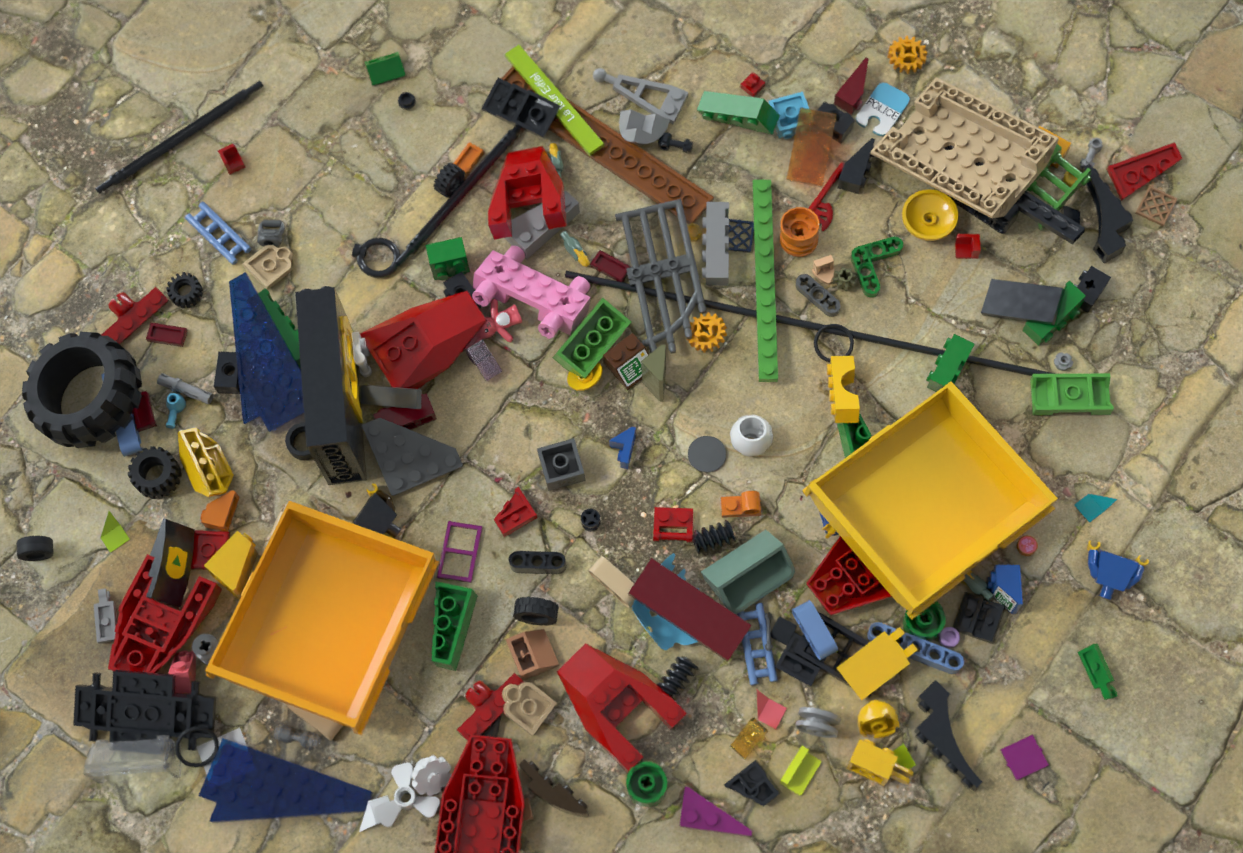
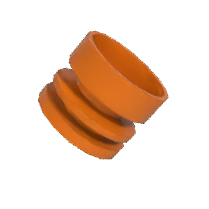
[780,207,819,257]

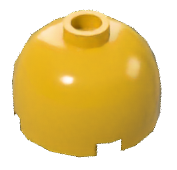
[858,700,900,738]

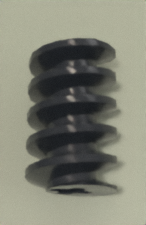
[692,520,736,555]
[657,656,699,701]

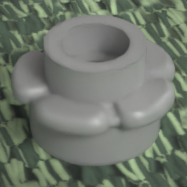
[1054,352,1073,371]

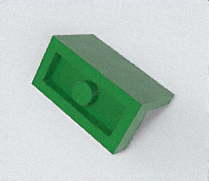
[365,52,406,86]

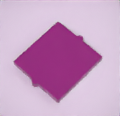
[1000,734,1049,781]

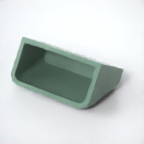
[701,529,795,614]

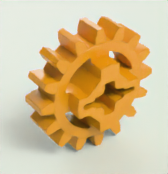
[888,36,927,74]
[687,312,727,353]

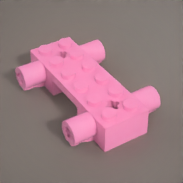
[472,246,591,339]

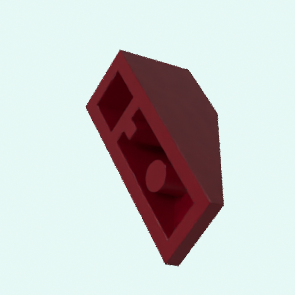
[834,57,869,115]

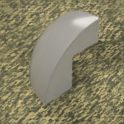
[619,109,670,144]

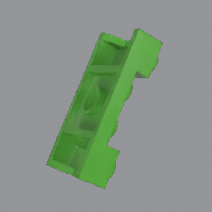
[1030,373,1114,415]

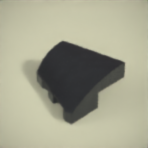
[724,760,782,806]

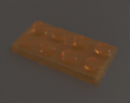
[786,108,837,187]

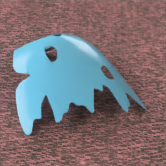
[632,553,699,650]

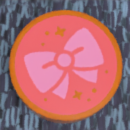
[1017,535,1038,556]

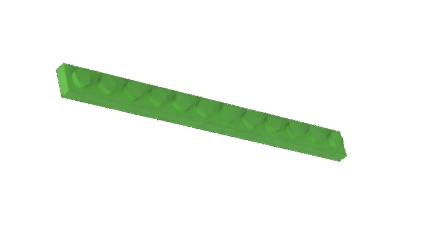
[752,180,778,382]

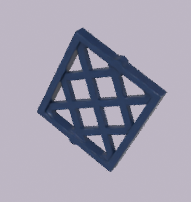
[729,219,754,253]

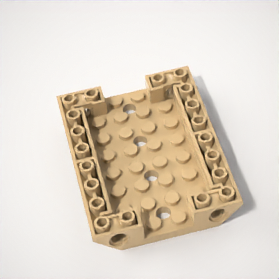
[870,77,1059,219]

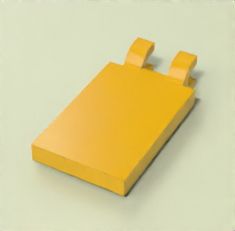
[837,627,917,701]

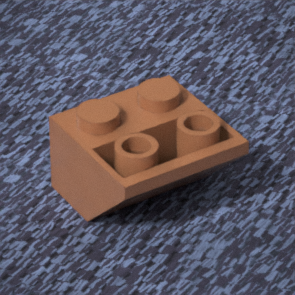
[506,629,559,681]

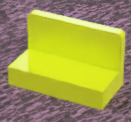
[780,746,821,796]

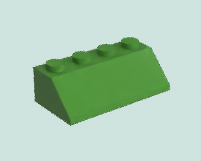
[552,298,631,379]

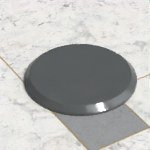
[688,436,726,472]

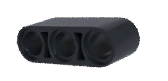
[508,551,567,574]

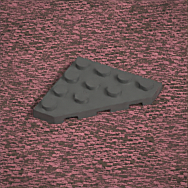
[362,418,463,496]

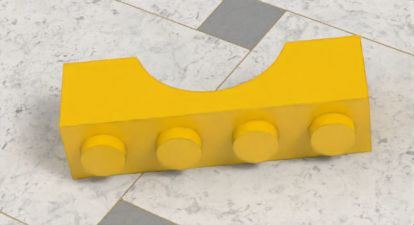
[827,356,860,423]

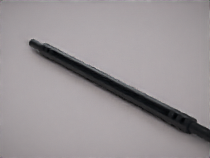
[95,80,263,194]
[395,126,522,266]

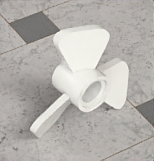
[374,763,440,827]

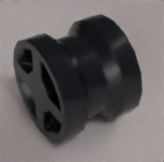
[581,509,601,532]

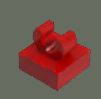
[740,72,765,97]

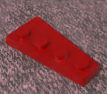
[1106,142,1182,201]

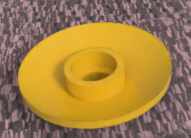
[567,362,603,391]

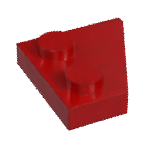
[494,487,538,537]

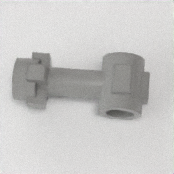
[1080,138,1103,169]

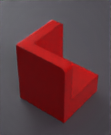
[217,143,246,175]
[955,234,981,259]

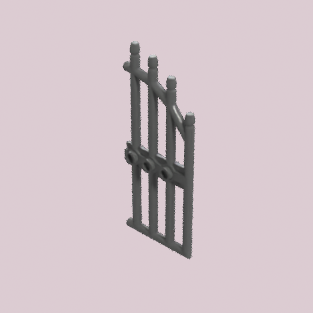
[615,199,706,354]

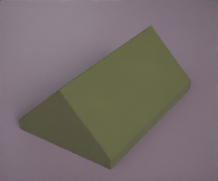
[641,345,666,402]

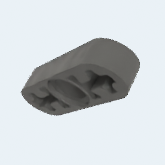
[796,274,841,317]

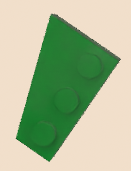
[1022,280,1086,346]
[926,334,975,392]

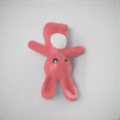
[464,299,522,350]

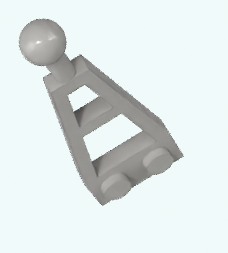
[593,68,688,124]

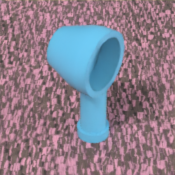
[166,393,186,429]

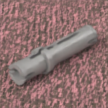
[157,373,214,405]

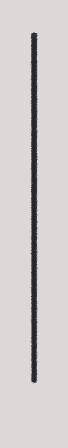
[565,270,1056,376]

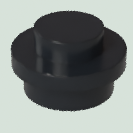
[398,92,416,110]

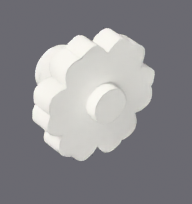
[411,755,451,796]

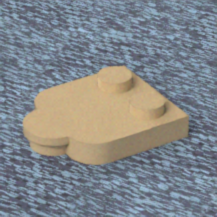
[243,245,293,290]
[502,682,557,736]

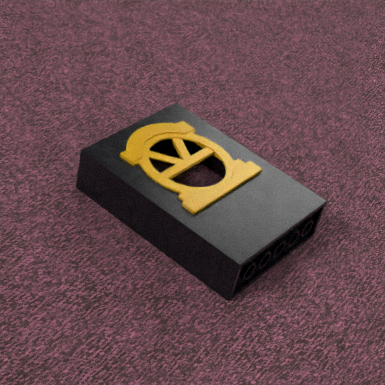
[295,286,367,485]

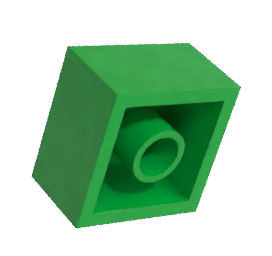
[425,237,470,281]

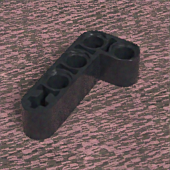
[946,194,1020,234]

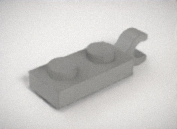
[94,588,117,644]

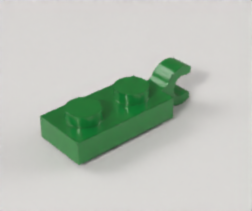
[1078,643,1118,700]

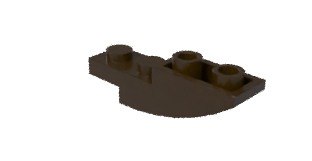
[519,759,589,817]

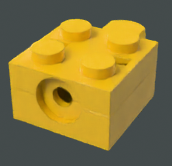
[846,739,913,786]

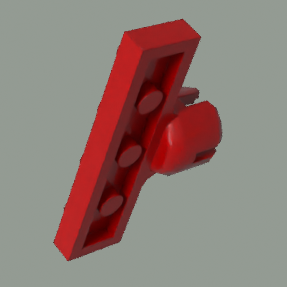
[101,287,169,344]
[457,673,524,742]

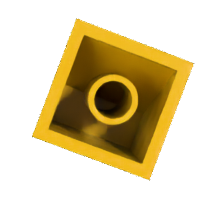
[204,531,258,600]

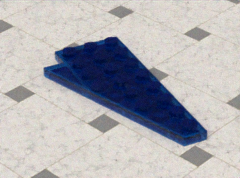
[229,272,304,432]
[198,738,373,823]

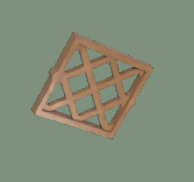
[1135,186,1178,226]

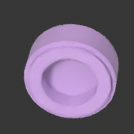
[939,627,960,648]

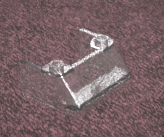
[84,735,181,783]

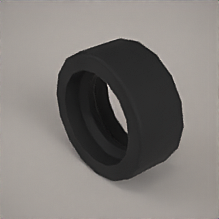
[285,422,313,461]

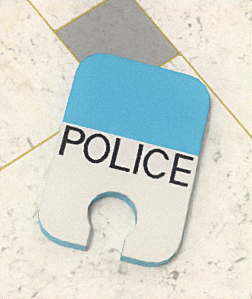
[856,83,909,136]

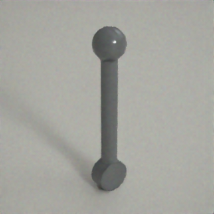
[765,612,773,651]

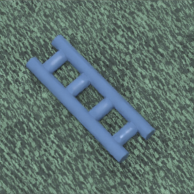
[185,202,252,265]
[737,603,778,686]

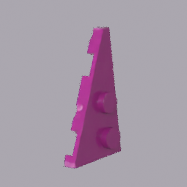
[680,786,752,837]

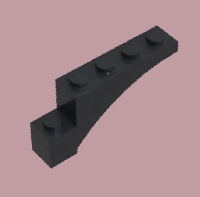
[1081,164,1133,263]
[914,680,983,791]

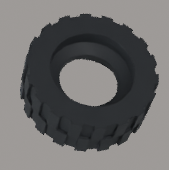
[513,597,559,626]

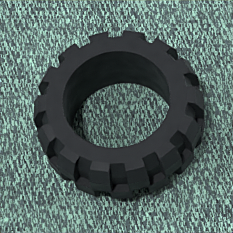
[22,332,142,448]

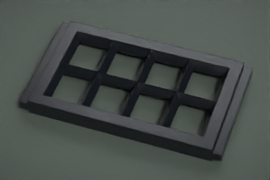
[793,611,873,698]

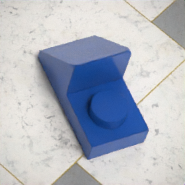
[609,427,636,469]

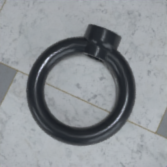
[352,238,401,278]

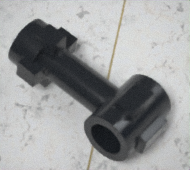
[658,133,693,153]

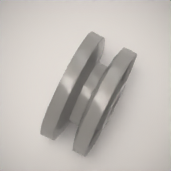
[795,707,841,738]

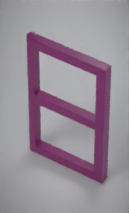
[437,521,482,583]

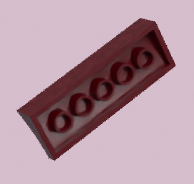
[628,558,752,662]

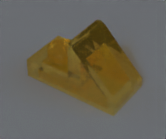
[730,717,769,760]

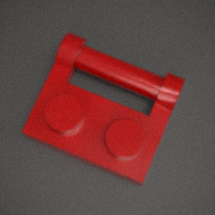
[653,507,693,543]

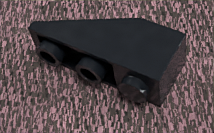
[837,138,875,194]

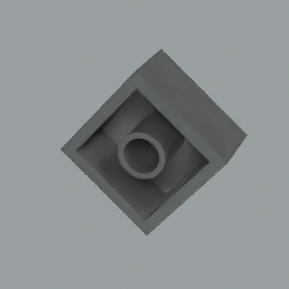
[537,438,586,491]

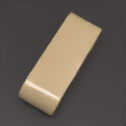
[588,556,635,608]
[286,705,343,741]

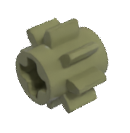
[833,267,856,291]

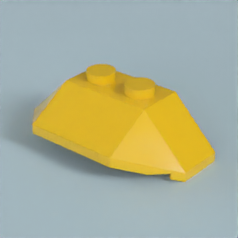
[178,427,234,497]

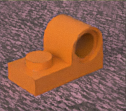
[721,491,761,518]

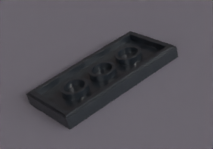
[981,279,1065,325]

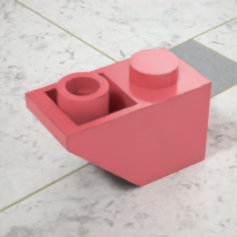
[168,651,196,694]

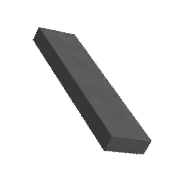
[361,385,421,409]

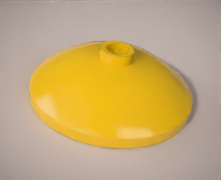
[902,189,958,241]

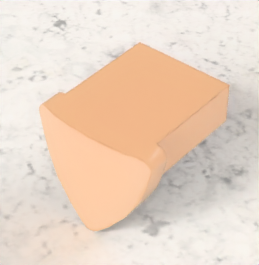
[812,255,834,285]

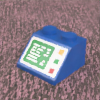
[986,565,1023,614]

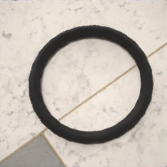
[814,324,854,363]
[175,726,219,768]

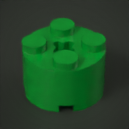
[903,601,946,642]
[626,761,668,807]

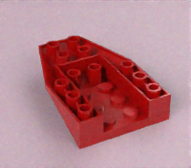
[360,291,487,389]
[806,536,892,616]
[434,735,525,853]

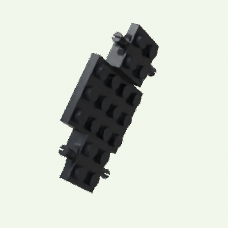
[73,670,216,756]

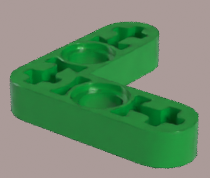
[851,236,903,298]

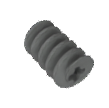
[192,634,219,666]

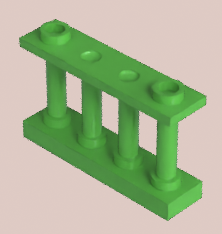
[1026,144,1091,231]

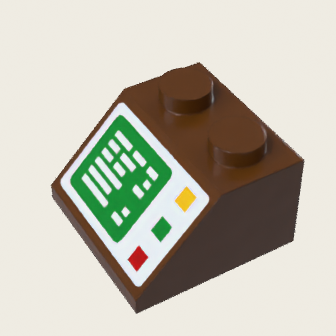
[603,333,649,391]

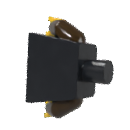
[352,483,401,538]

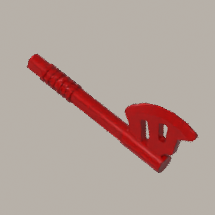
[808,162,844,231]

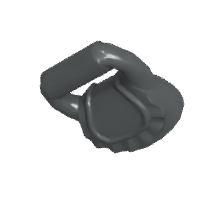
[257,220,285,247]

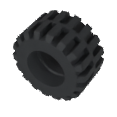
[128,446,182,499]

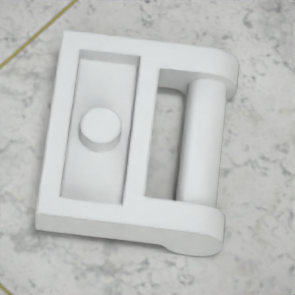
[352,332,372,377]

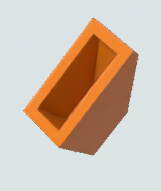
[201,491,240,532]

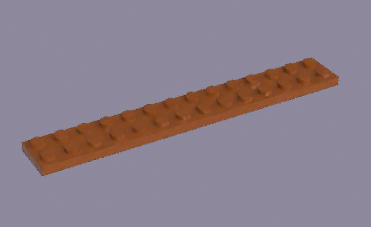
[501,66,714,227]

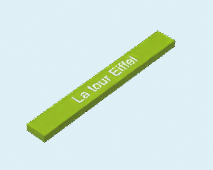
[505,45,604,156]

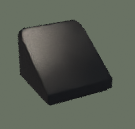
[1061,206,1080,225]
[771,616,797,646]

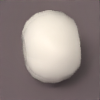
[730,415,773,457]

